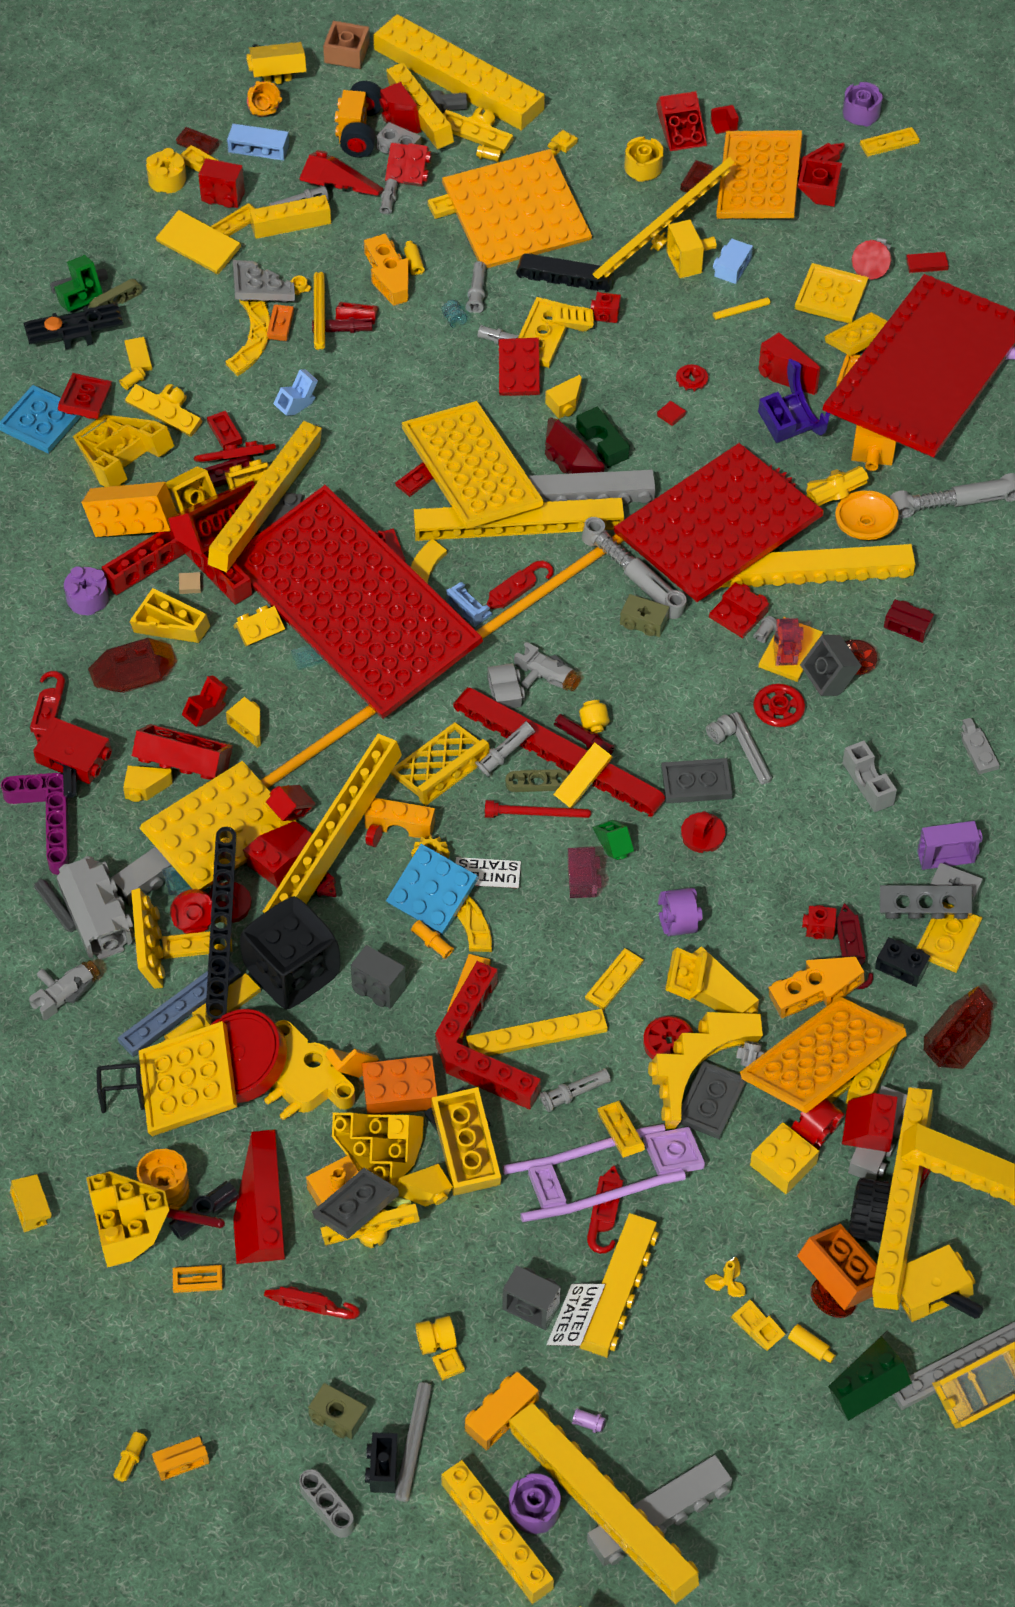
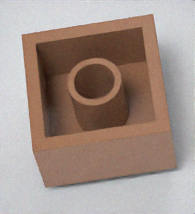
[323,21,370,69]

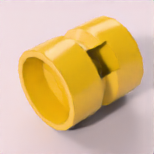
[415,1316,457,1355]

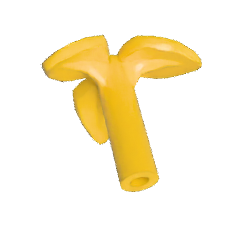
[705,1257,746,1297]

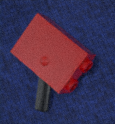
[33,718,112,799]

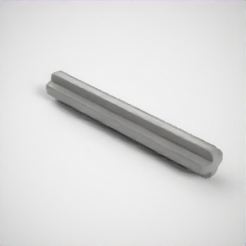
[729,712,772,785]

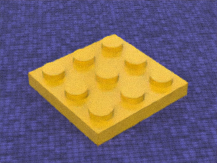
[795,263,869,323]

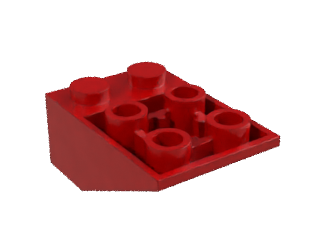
[656,91,707,151]

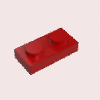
[207,411,243,450]

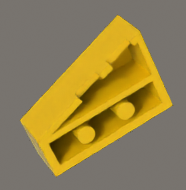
[130,588,210,643]

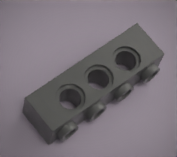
[880,885,973,919]

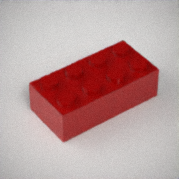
[132,724,233,780]

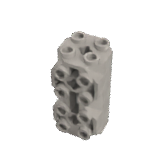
[56,856,135,960]

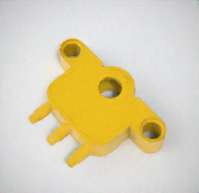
[264,1020,355,1120]

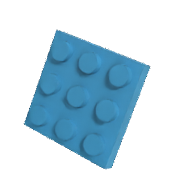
[0,385,81,454]
[386,844,479,935]

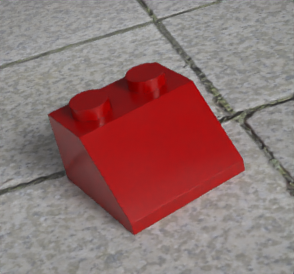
[379,81,421,134]
[798,157,842,207]
[842,1093,898,1152]

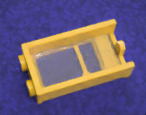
[932,1341,1015,1428]

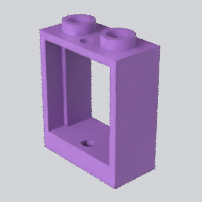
[917,821,982,870]

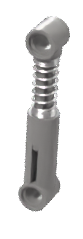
[890,473,1015,519]
[582,517,687,619]

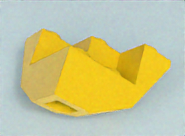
[332,1113,424,1186]
[86,1171,169,1267]

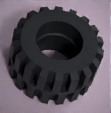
[849,1177,891,1243]

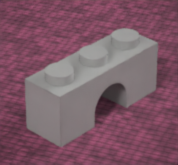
[842,740,897,812]

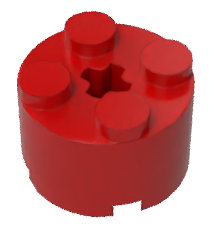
[791,1098,845,1150]

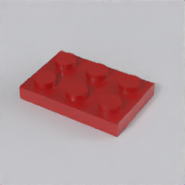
[499,337,540,396]
[58,373,112,419]

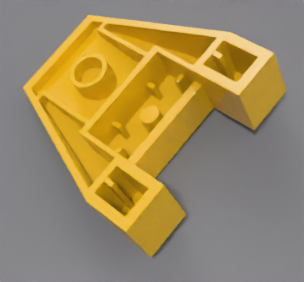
[73,415,174,487]

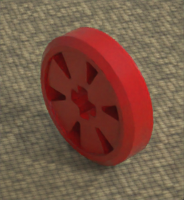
[643,1016,694,1060]

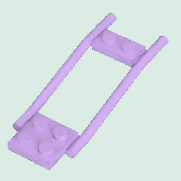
[502,1124,705,1222]

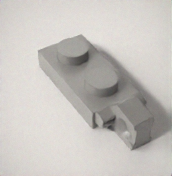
[961,718,1000,775]

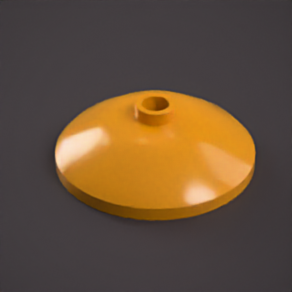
[835,490,898,540]

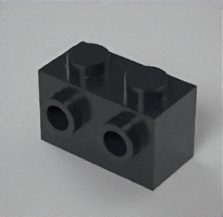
[875,937,930,987]
[365,1432,398,1493]

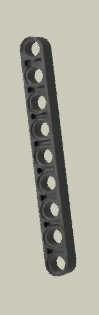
[205,827,236,1025]

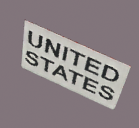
[456,857,521,888]
[547,1284,605,1346]

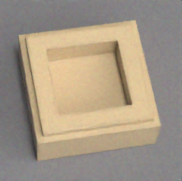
[179,572,201,594]

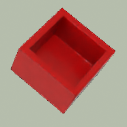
[198,158,245,208]

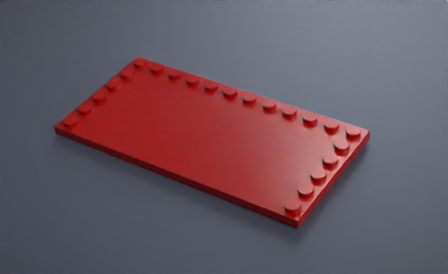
[822,274,1015,458]
[235,485,483,719]

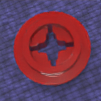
[676,364,708,392]

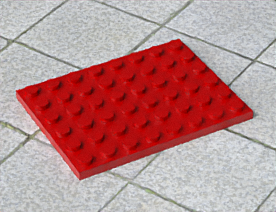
[614,443,823,602]

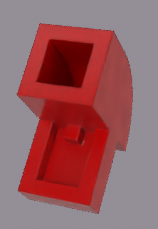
[181,675,228,727]

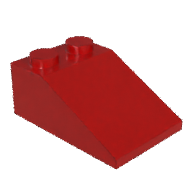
[758,332,821,395]
[243,821,312,888]

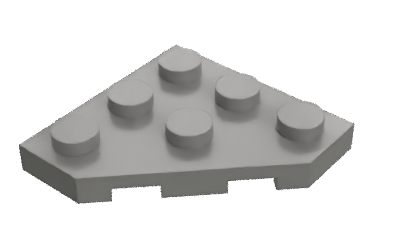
[233,260,295,302]

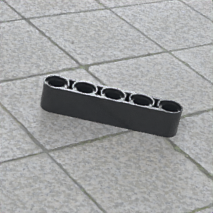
[516,253,614,292]

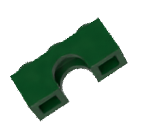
[576,406,630,468]

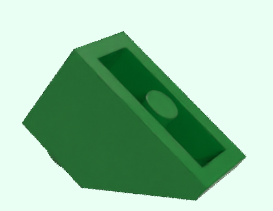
[592,820,634,860]

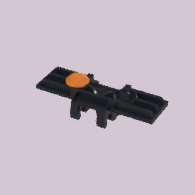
[23,303,124,350]

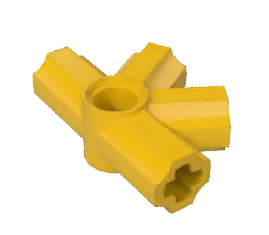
[806,466,869,506]

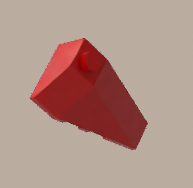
[299,150,384,195]

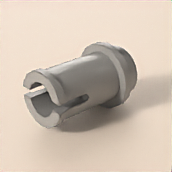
[753,616,777,643]

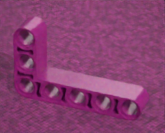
[1,773,69,875]

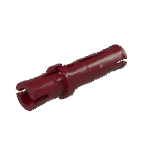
[312,317,373,333]
[554,714,615,755]

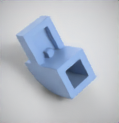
[273,369,318,416]

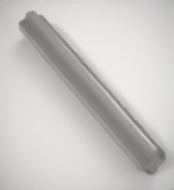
[395,1382,431,1502]

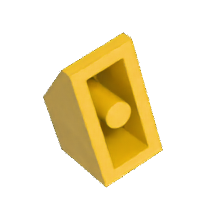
[545,375,582,419]
[226,697,261,748]
[123,766,173,802]
[395,1164,453,1207]

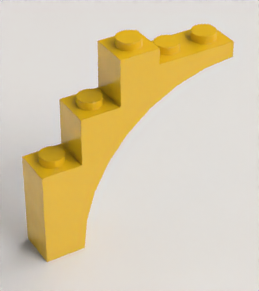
[648,1012,763,1129]

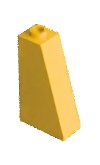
[667,946,759,1014]

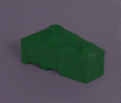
[828,1336,912,1421]

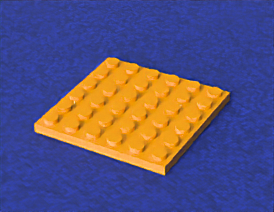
[442,149,592,269]

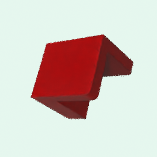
[710,105,739,134]

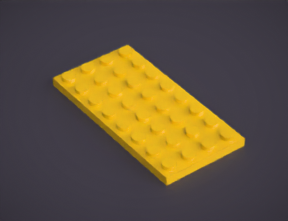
[402,401,543,529]

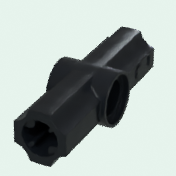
[169,1181,239,1241]

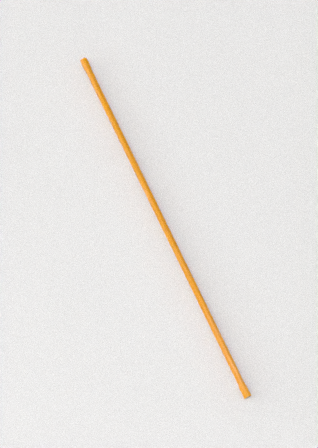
[260,534,624,789]

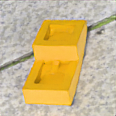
[731,1300,786,1351]

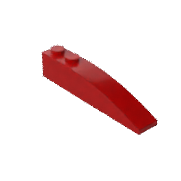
[168,480,255,554]
[233,1130,285,1264]

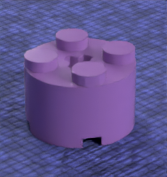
[843,82,883,126]
[64,566,109,615]
[658,888,703,936]
[509,1473,561,1534]

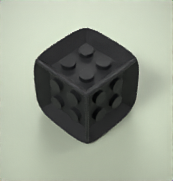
[240,896,341,1010]

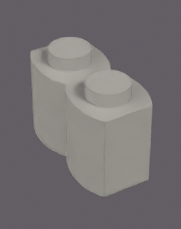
[487,663,525,709]

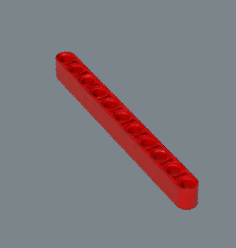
[453,687,665,817]

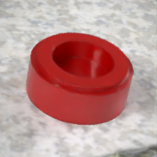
[365,824,383,847]

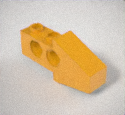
[364,233,409,306]
[768,957,864,1019]

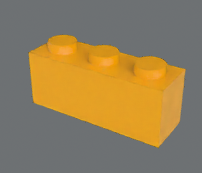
[465,1372,539,1451]

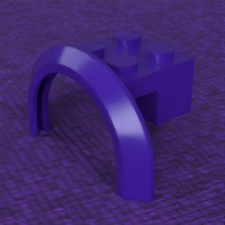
[758,359,830,443]

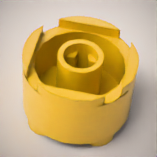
[624,137,663,182]
[146,148,186,193]

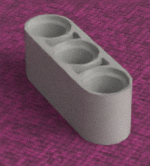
[299,1469,354,1538]

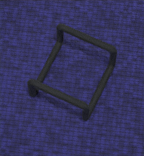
[96,1063,145,1113]

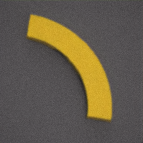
[225,299,270,377]
[410,539,447,584]
[456,895,492,952]

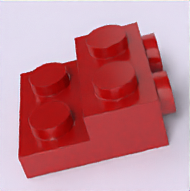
[385,143,432,187]
[709,582,769,639]

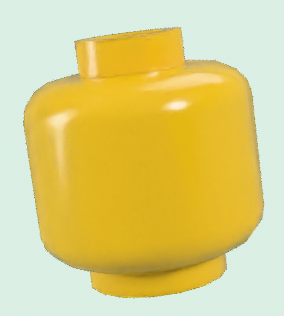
[579,700,610,733]

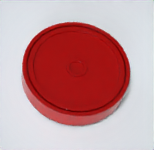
[211,1009,287,1103]

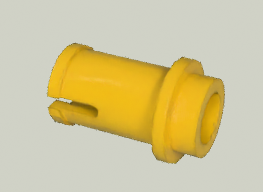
[476,144,502,162]
[119,366,146,391]

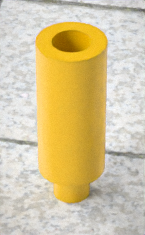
[404,241,425,275]
[161,1015,204,1043]
[788,1324,836,1364]

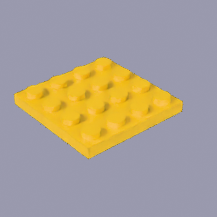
[138,1021,237,1136]

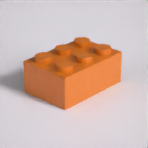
[362,1056,437,1115]
[797,1223,877,1310]

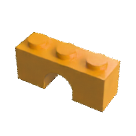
[364,798,435,839]

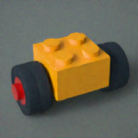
[335,81,382,158]

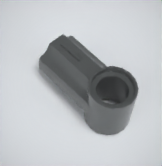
[429,90,467,114]

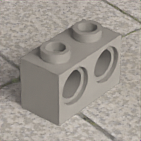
[377,122,421,154]

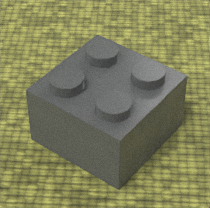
[800,635,861,696]
[351,945,406,1009]
[502,1265,561,1331]

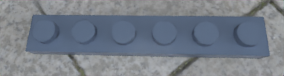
[118,961,241,1057]

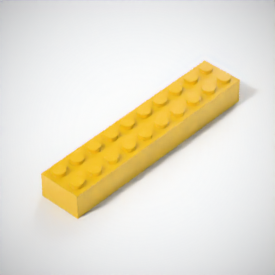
[374,14,545,131]

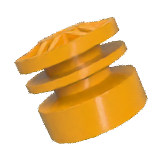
[137,1149,190,1210]

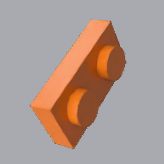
[267,304,294,341]

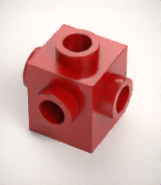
[591,292,621,323]
[802,905,836,939]

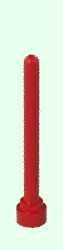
[485,800,591,818]

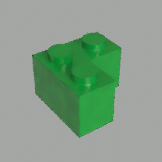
[54,255,103,312]

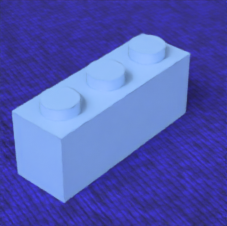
[227,124,289,160]

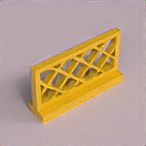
[390,722,490,806]

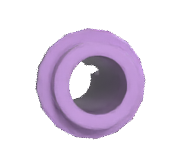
[572,1408,606,1434]

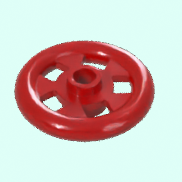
[753,684,805,727]

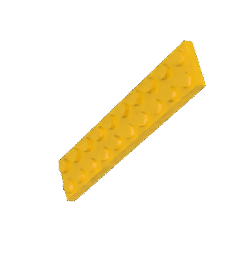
[593,157,735,279]

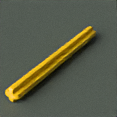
[314,272,325,350]

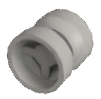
[706,714,736,744]

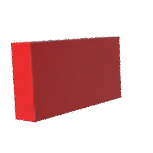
[906,252,948,273]

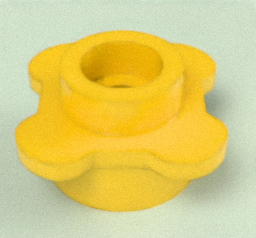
[650,232,667,251]
[290,276,311,295]

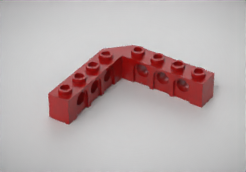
[102,531,252,605]
[435,961,541,1110]

